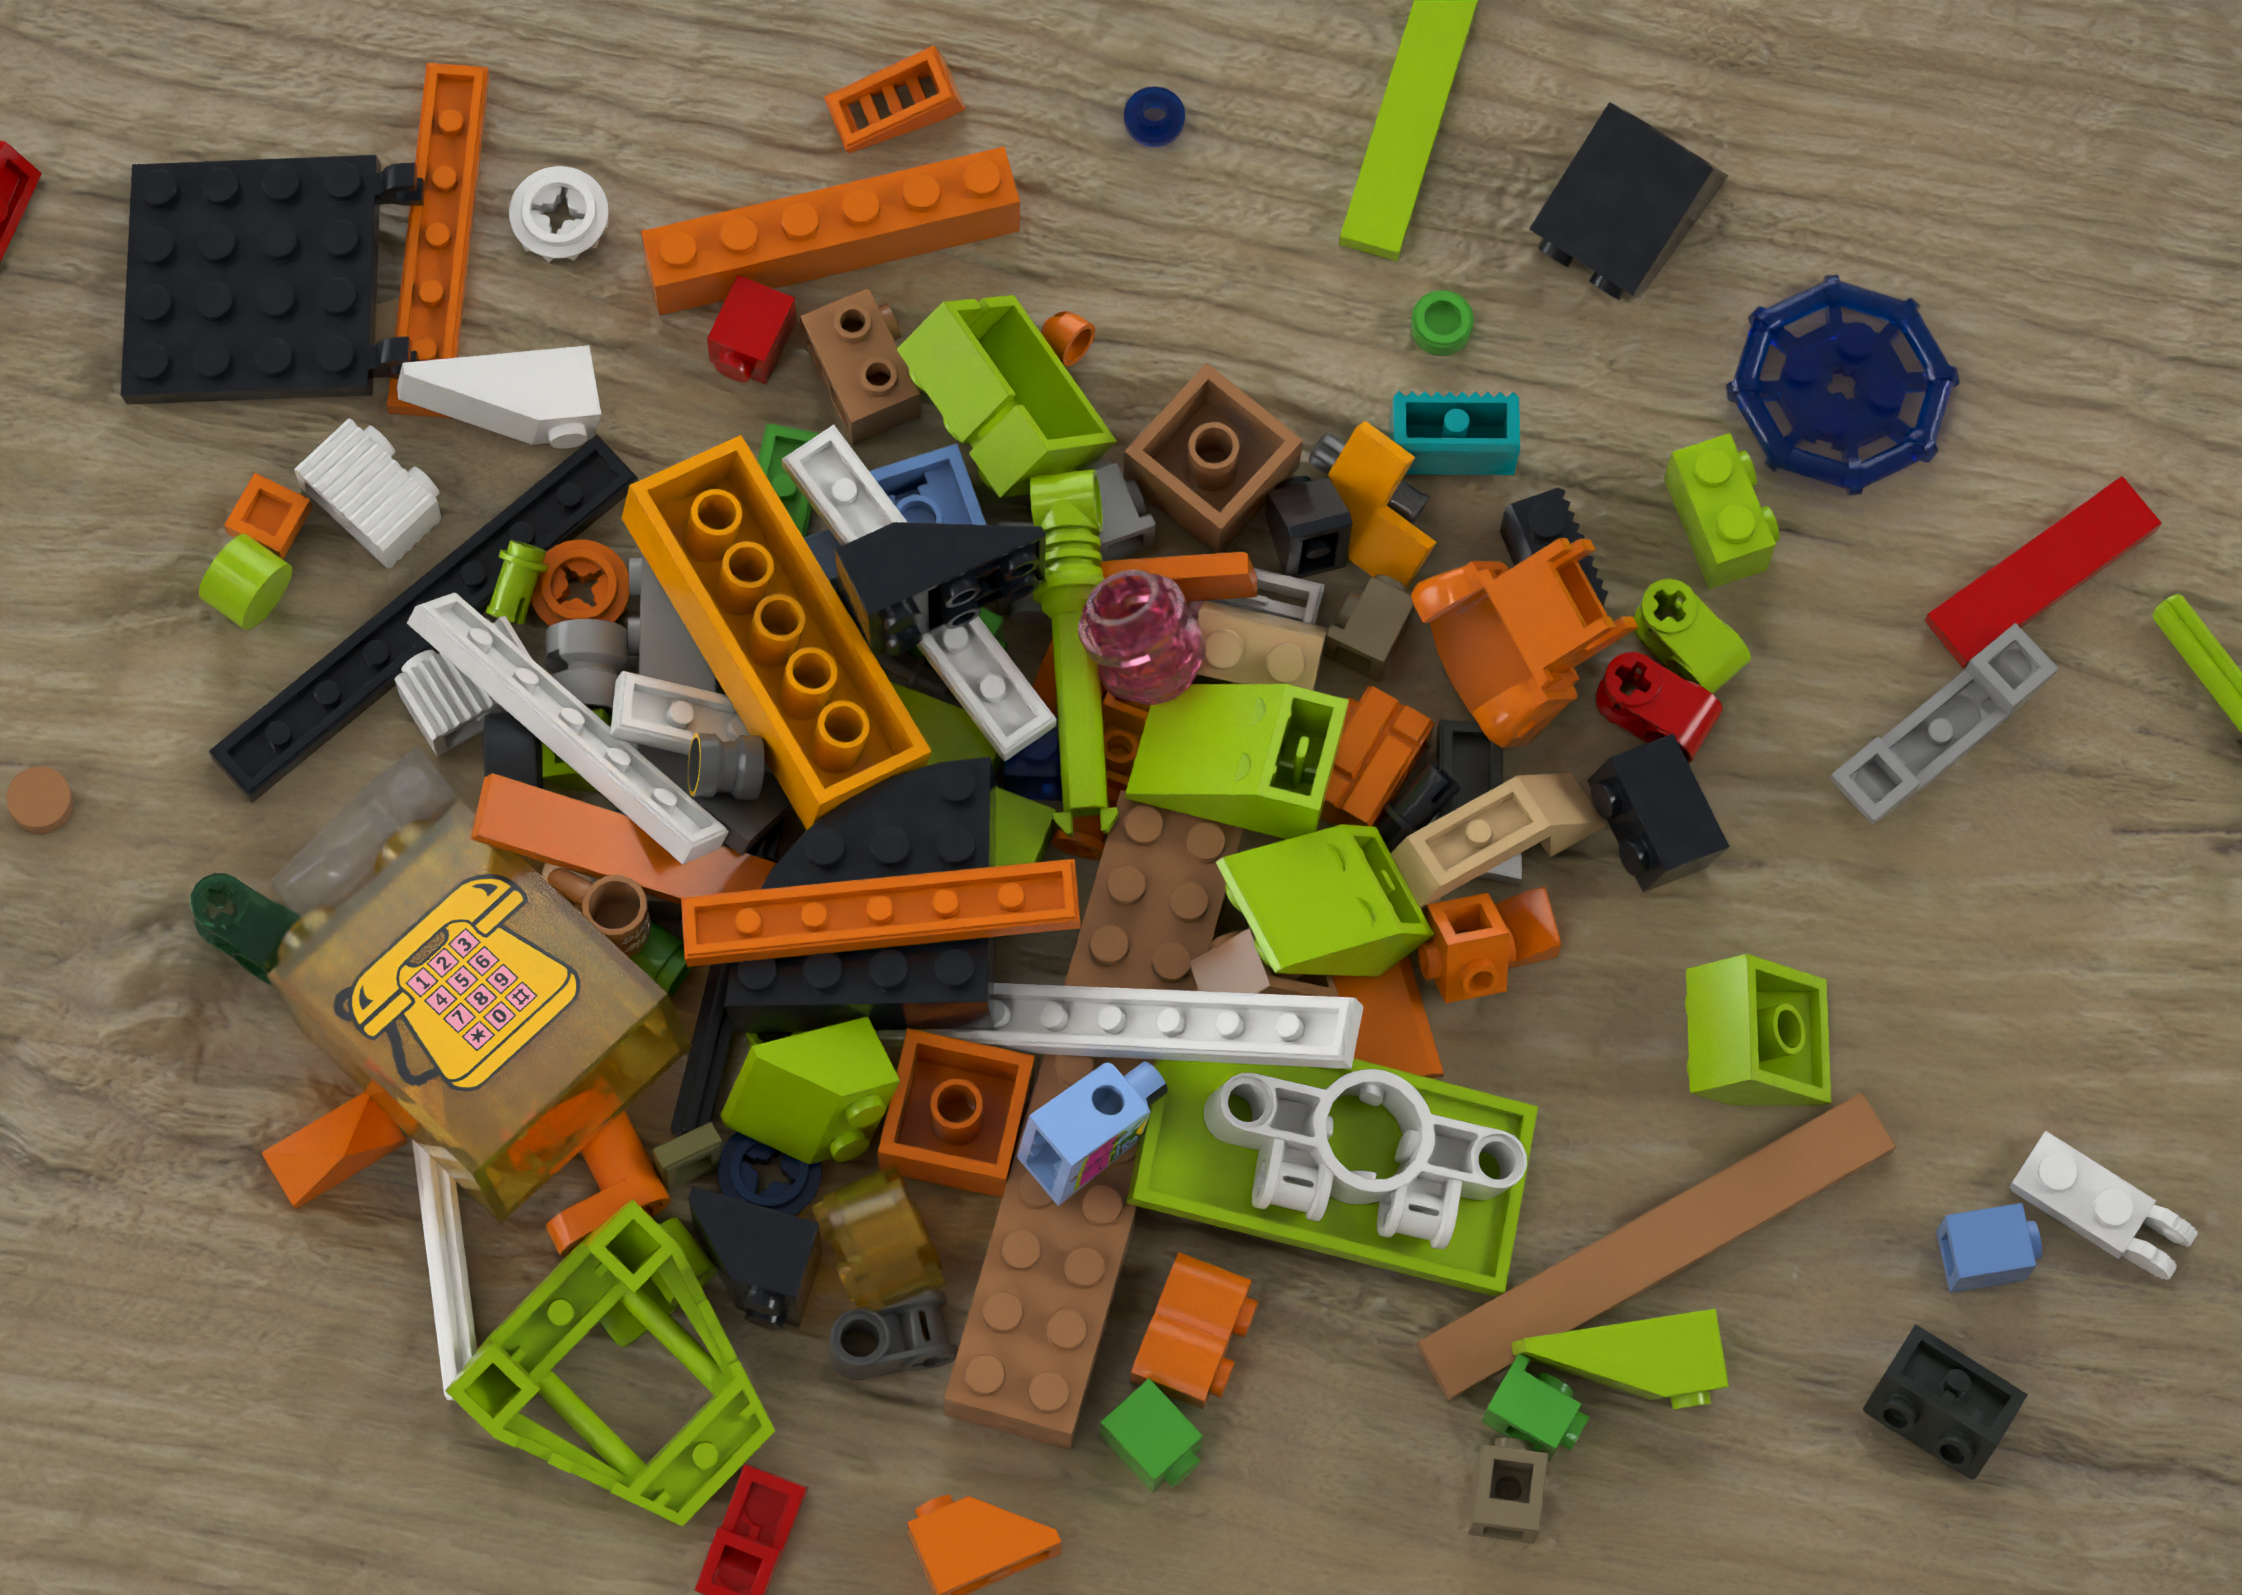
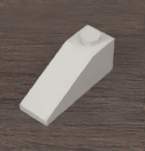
[397,345,602,449]

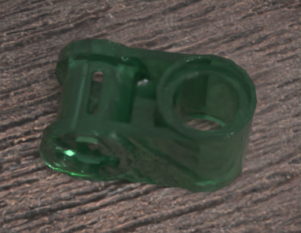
[190,873,317,988]

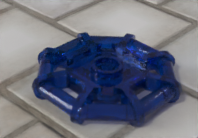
[1726,274,1960,496]

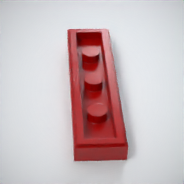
[1925,476,2162,669]

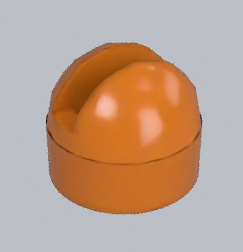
[1041,311,1095,366]

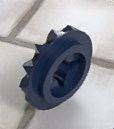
[717,1132,822,1217]

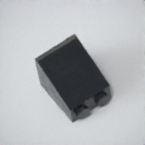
[1529,102,1729,301]

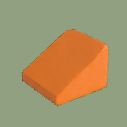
[1495,886,1561,969]

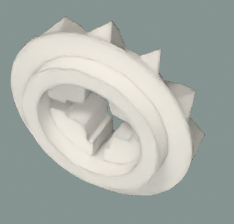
[509,166,609,263]

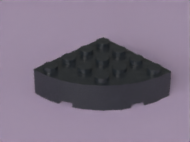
[725,757,996,1033]

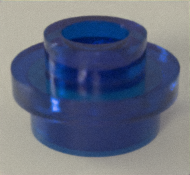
[1124,86,1185,147]

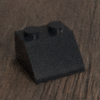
[688,1186,823,1331]

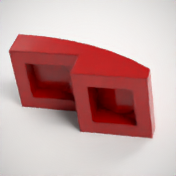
[694,1464,809,1595]

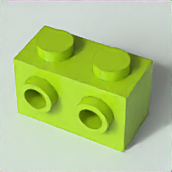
[1664,433,1780,589]

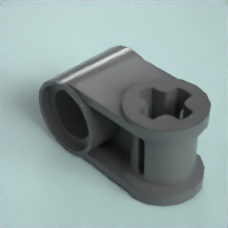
[829,1290,958,1380]

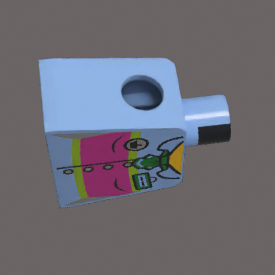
[1016,1061,1168,1206]

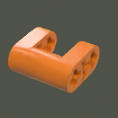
[502,1086,671,1258]

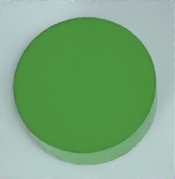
[1410,290,1474,356]

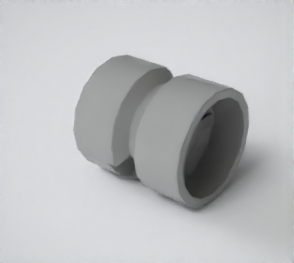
[545,619,628,716]

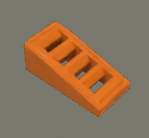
[824,45,966,154]

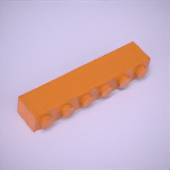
[641,146,1020,316]

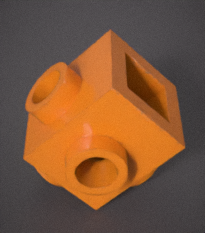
[1418,893,1516,1004]

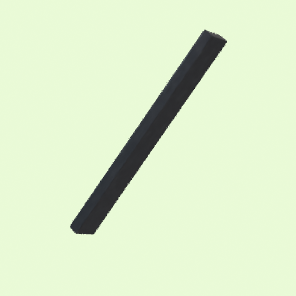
[209,434,638,803]

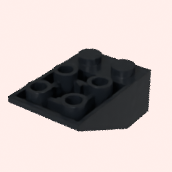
[835,522,1046,656]

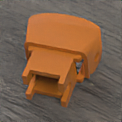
[1411,538,1639,748]

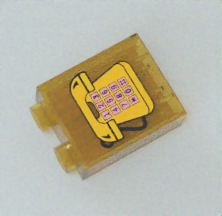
[267,801,692,1224]

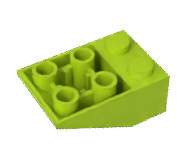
[1125,684,1349,839]
[1216,824,1435,977]

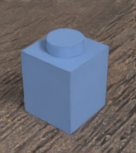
[1936,1203,2042,1293]

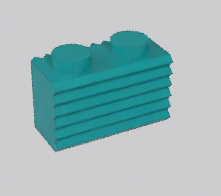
[1388,391,1520,475]

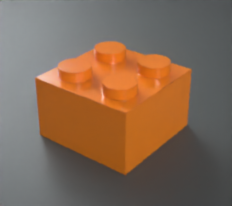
[878,1028,1035,1198]

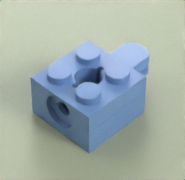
[804,443,986,593]

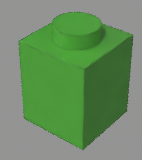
[1099,1378,1203,1493]

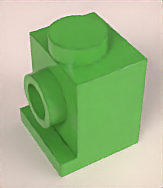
[1482,1353,1590,1462]

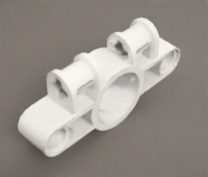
[1204,1069,1527,1250]

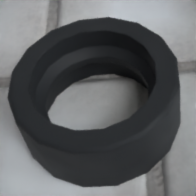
[483,712,543,789]

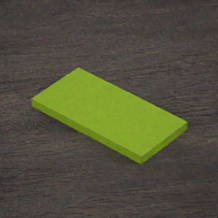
[1126,1058,1538,1297]

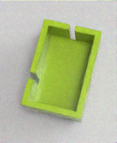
[896,295,1117,498]

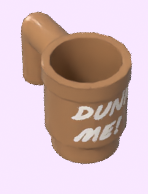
[547,868,651,959]

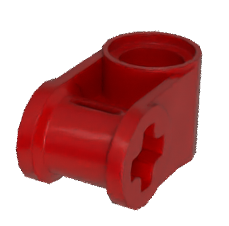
[1595,652,1723,764]

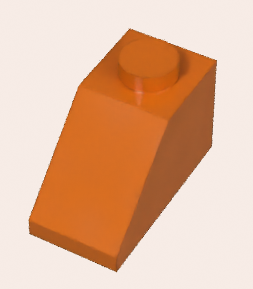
[907,1494,1062,1595]

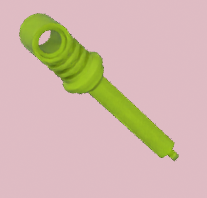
[1030,469,1119,837]

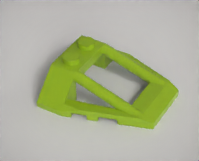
[445,1199,775,1527]

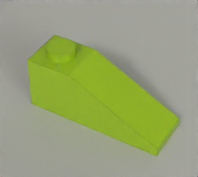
[1511,1308,1729,1410]

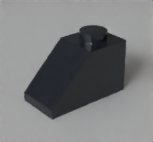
[1265,476,1353,579]

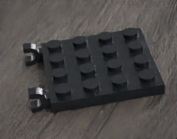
[120,155,425,404]

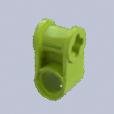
[1634,578,1751,694]

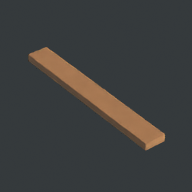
[1416,1092,1896,1402]

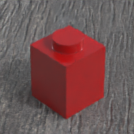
[707,275,797,385]

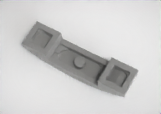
[1829,623,2059,825]

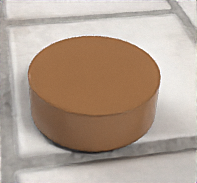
[6,766,74,834]

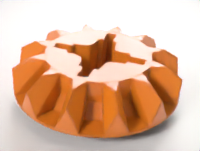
[531,539,630,626]

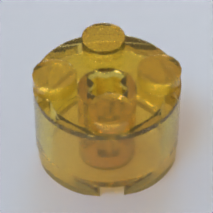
[812,1163,948,1314]

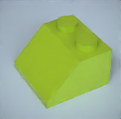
[1685,954,1831,1106]
[720,1016,900,1165]

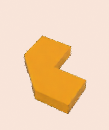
[1328,421,1436,589]

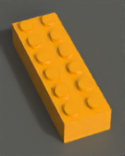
[622,435,932,830]

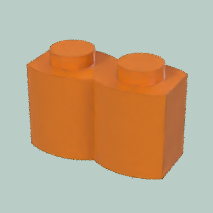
[1130,1252,1259,1409]

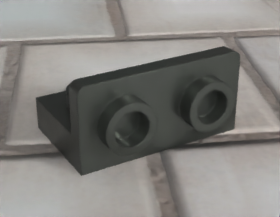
[1863,1324,2028,1479]

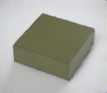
[653,1122,722,1192]

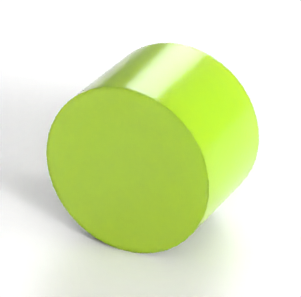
[199,534,293,630]

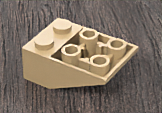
[1184,600,1328,691]

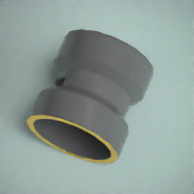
[688,732,765,801]

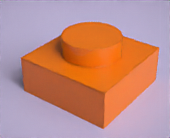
[224,473,313,559]

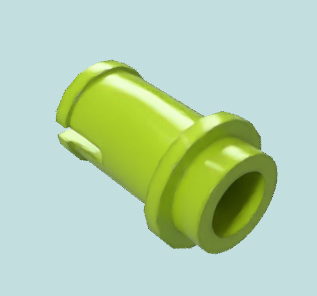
[486,540,548,625]

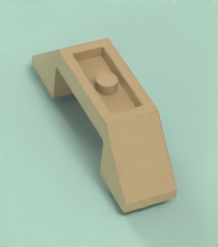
[1391,773,1605,920]

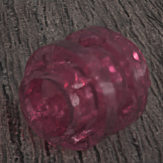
[1078,570,1206,705]

